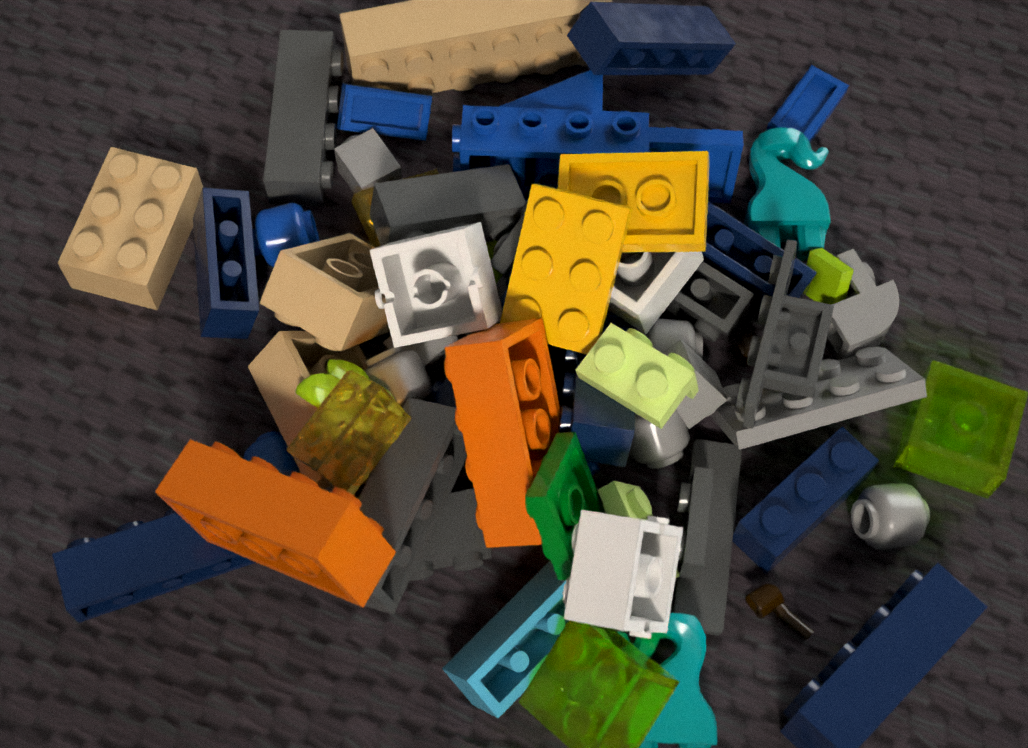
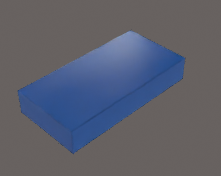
[766,65,849,143]
[337,83,432,141]

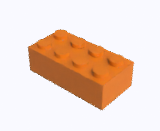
[444,318,561,548]
[155,439,396,608]

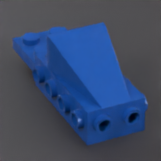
[452,70,744,203]

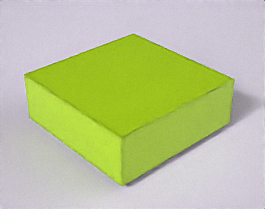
[805,248,854,305]

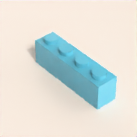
[442,560,589,718]

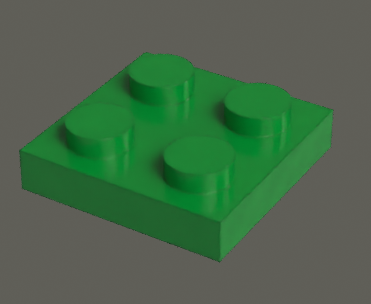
[525,432,606,580]

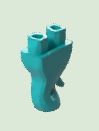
[743,127,831,261]
[614,613,717,748]

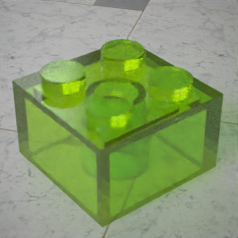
[894,360,1028,499]
[519,620,680,748]

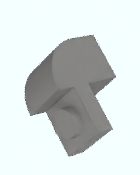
[827,249,899,360]

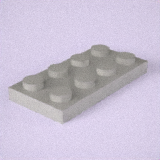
[710,347,927,450]

